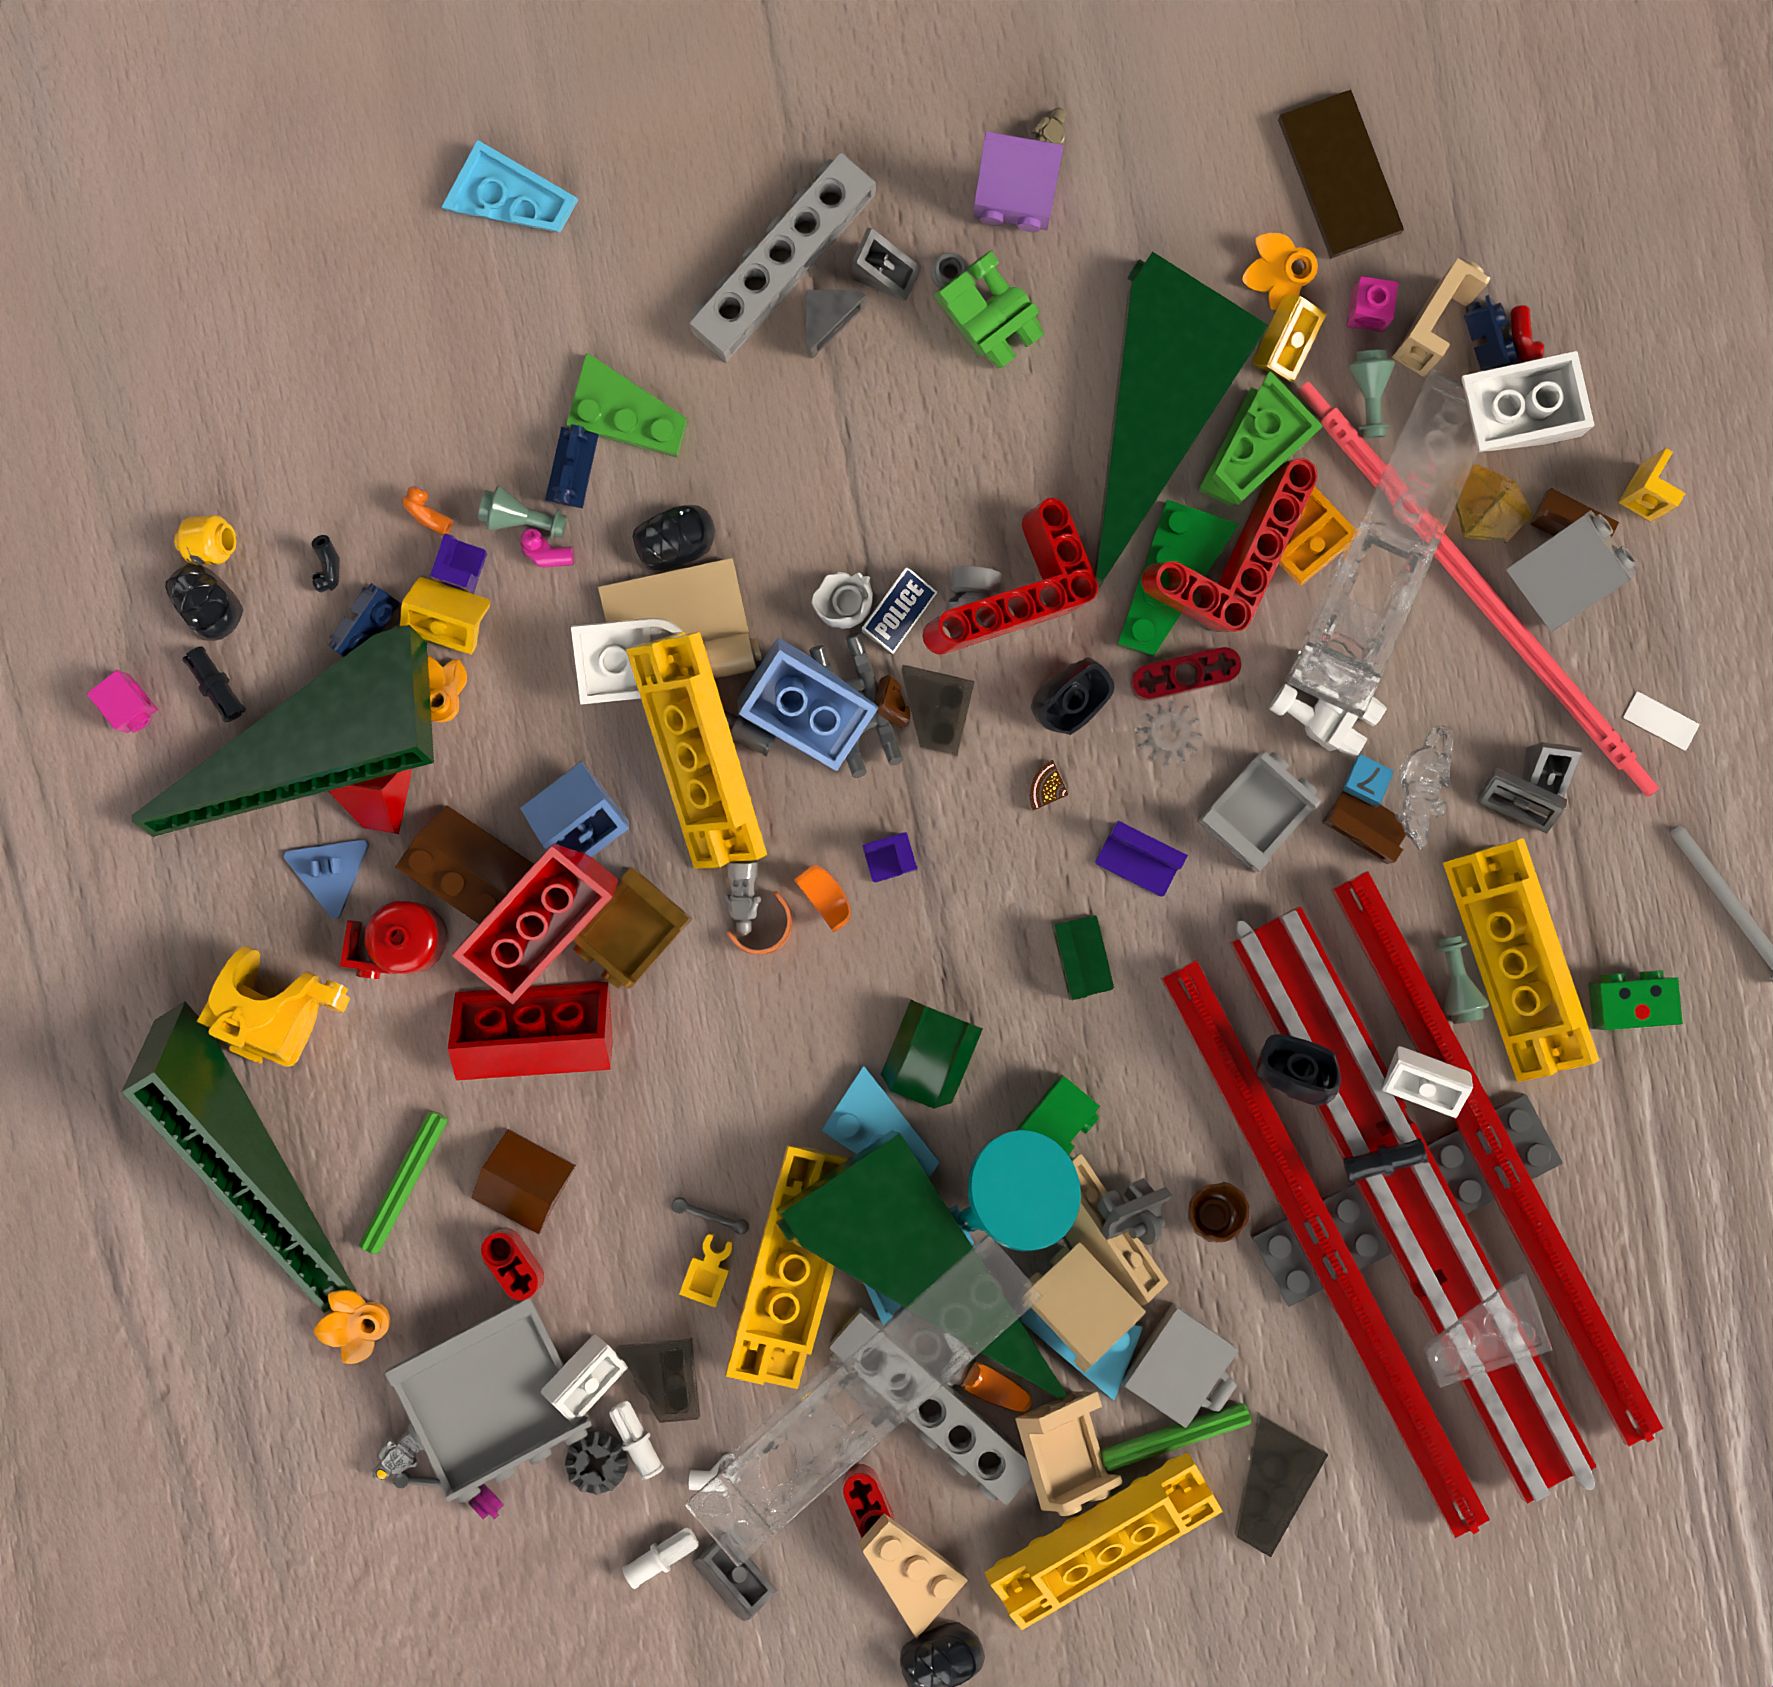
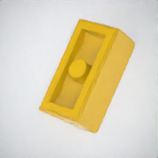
[1252,295,1327,383]

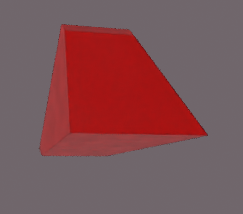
[328,769,412,834]

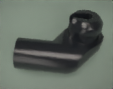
[311,535,340,593]

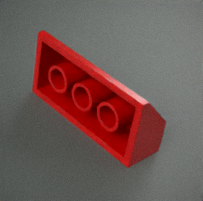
[452,844,619,1004]
[447,982,613,1081]

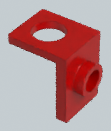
[340,920,392,979]

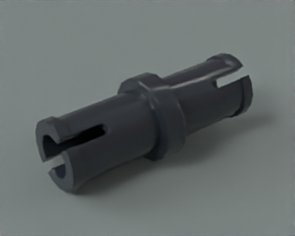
[182,646,246,722]
[1343,1138,1428,1183]

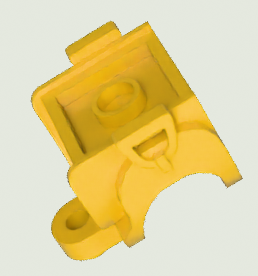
[197,945,350,1067]

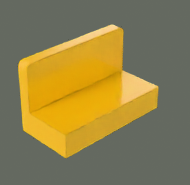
[1618,448,1686,522]
[400,577,490,655]

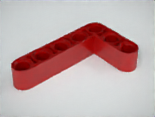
[1141,458,1318,632]
[922,498,1098,655]

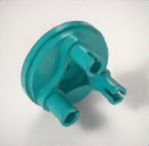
[958,1130,1081,1251]

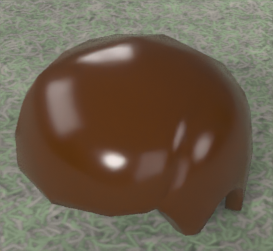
[1188,1182,1250,1243]

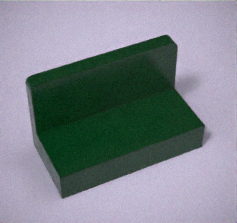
[1052,915,1114,1001]

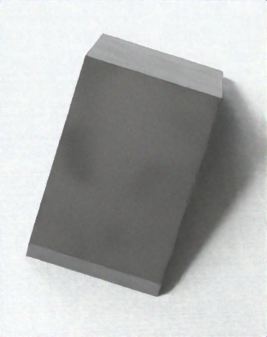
[852,228,921,301]
[806,290,866,359]
[1523,742,1582,798]

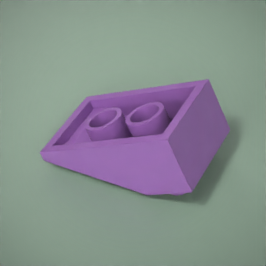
[973,131,1064,232]

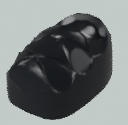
[632,505,715,570]
[165,563,244,641]
[1031,657,1115,735]
[1256,1034,1342,1106]
[900,1622,985,1687]

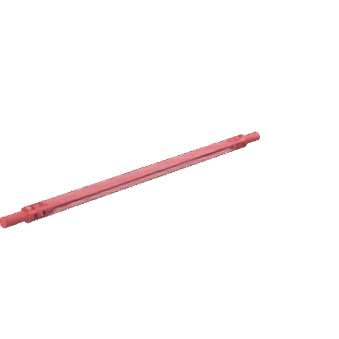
[1297,381,1659,797]

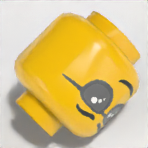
[174,515,236,565]

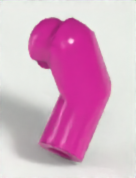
[520,529,574,568]

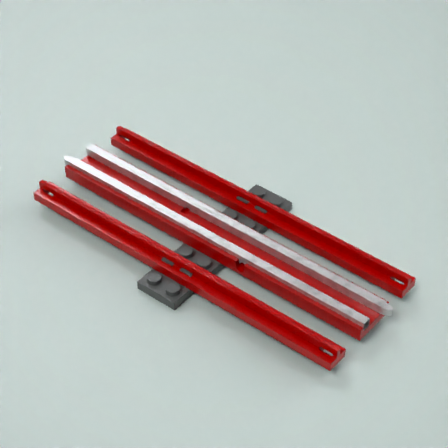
[1161,871,1664,1538]

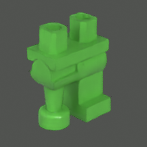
[932,250,1044,368]

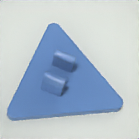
[284,840,369,919]

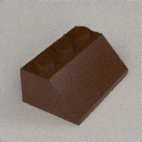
[395,805,534,924]

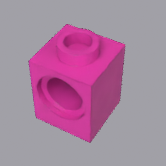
[1346,276,1399,332]
[87,670,158,733]

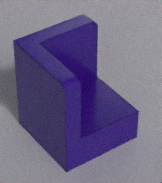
[430,533,487,594]
[862,832,917,883]

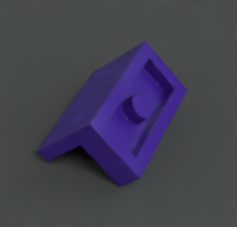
[1095,821,1188,897]

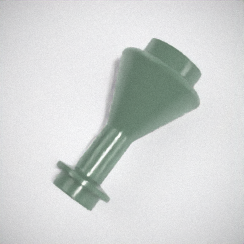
[1348,350,1395,438]
[478,486,567,540]
[1436,935,1489,1024]

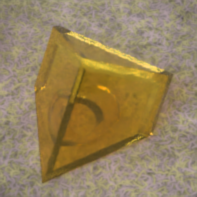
[1449,464,1533,544]

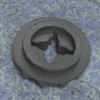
[565,1431,628,1496]

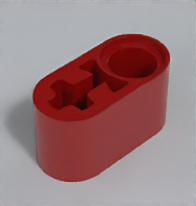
[481,1228,544,1301]
[843,1464,894,1538]

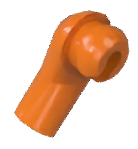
[402,486,453,536]

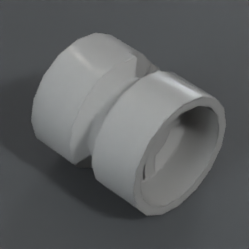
[947,566,1002,627]

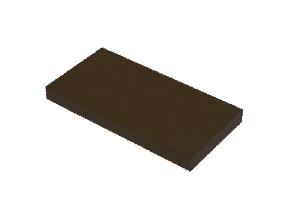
[1278,89,1404,259]

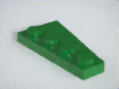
[1117,499,1239,657]

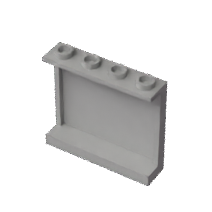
[385,1297,592,1503]

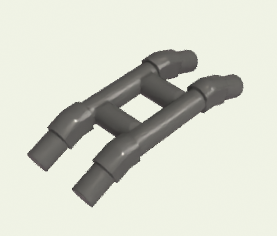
[809,633,903,778]

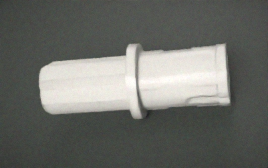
[609,1401,664,1480]
[622,1528,699,1589]

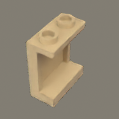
[1392,258,1490,377]
[1019,1242,1146,1373]
[1015,1391,1123,1516]

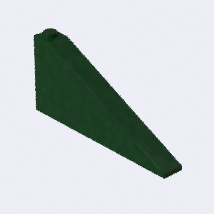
[1094,251,1269,588]
[132,625,434,837]
[121,1001,356,1313]
[776,1130,1068,1400]

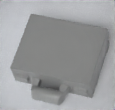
[1122,1303,1238,1428]

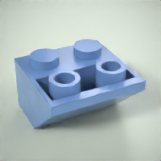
[520,761,629,857]

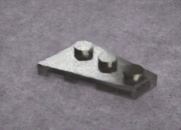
[1235,1412,1328,1557]

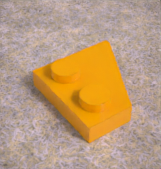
[1278,486,1360,587]

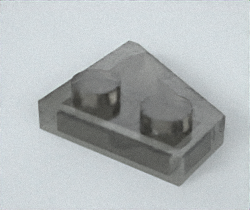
[901,665,975,757]
[616,1338,700,1423]

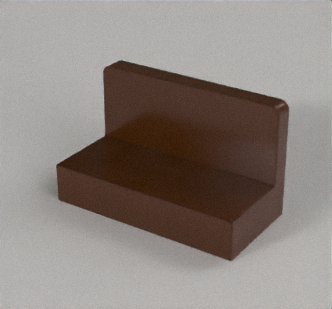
[1530,488,1619,538]
[1322,791,1411,864]

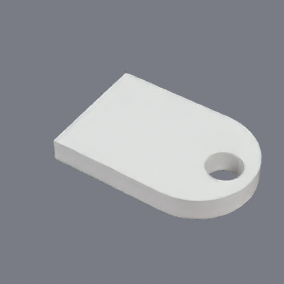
[571,618,684,705]

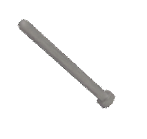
[1670,825,1773,981]

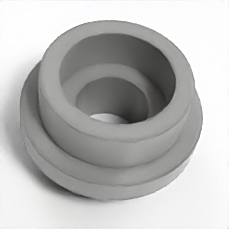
[931,252,969,288]

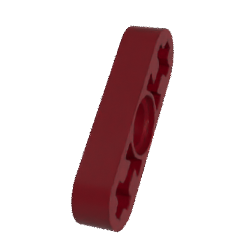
[1130,647,1242,701]

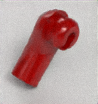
[1510,305,1544,362]

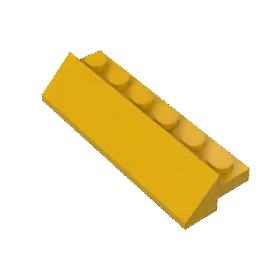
[626,631,767,869]
[1443,838,1600,1082]
[725,1145,850,1389]
[984,1452,1223,1630]

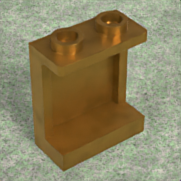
[572,867,692,989]

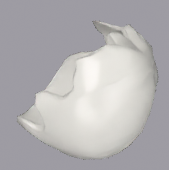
[812,572,873,629]

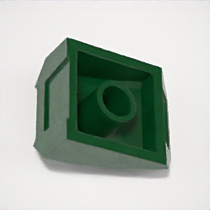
[881,999,983,1109]

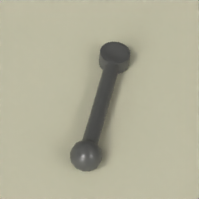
[671,1197,749,1235]
[393,1471,442,1488]

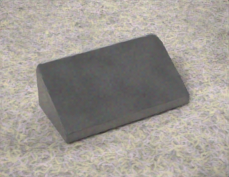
[692,1531,778,1621]

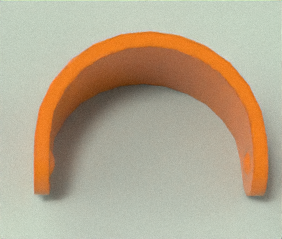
[794,865,851,932]
[726,891,793,955]
[961,1361,1032,1412]

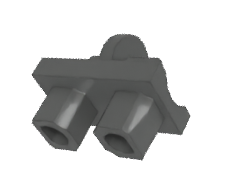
[1096,1178,1172,1245]

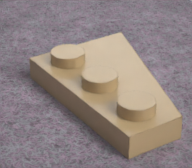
[858,1514,968,1639]

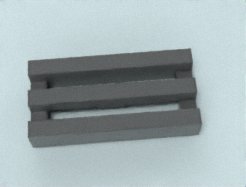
[1477,767,1567,834]

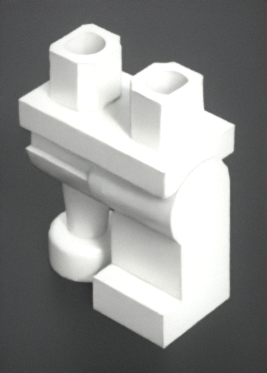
[1268,647,1387,756]

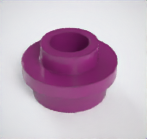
[468,1484,504,1519]

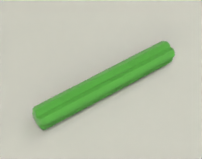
[359,1111,447,1254]
[1101,1403,1251,1471]

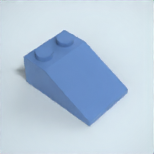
[737,637,878,771]

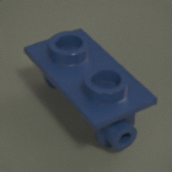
[1464,295,1519,372]
[545,424,599,509]
[328,583,400,657]

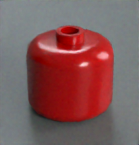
[365,901,447,974]

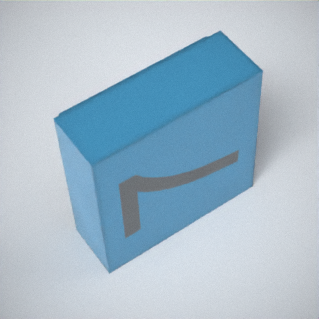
[1342,754,1394,807]

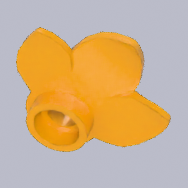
[1241,233,1318,310]
[428,656,467,723]
[313,1289,391,1364]

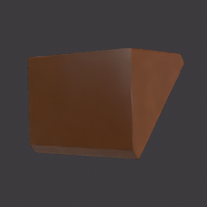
[471,1129,576,1234]

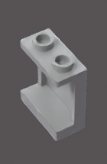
[1506,510,1636,632]
[1197,751,1321,873]

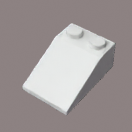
[1461,351,1595,452]

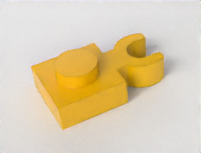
[679,1232,733,1308]

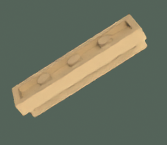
[1065,1154,1169,1306]

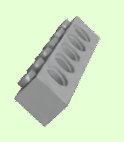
[689,152,876,363]
[829,1306,1032,1506]

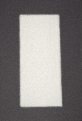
[1623,691,1700,751]

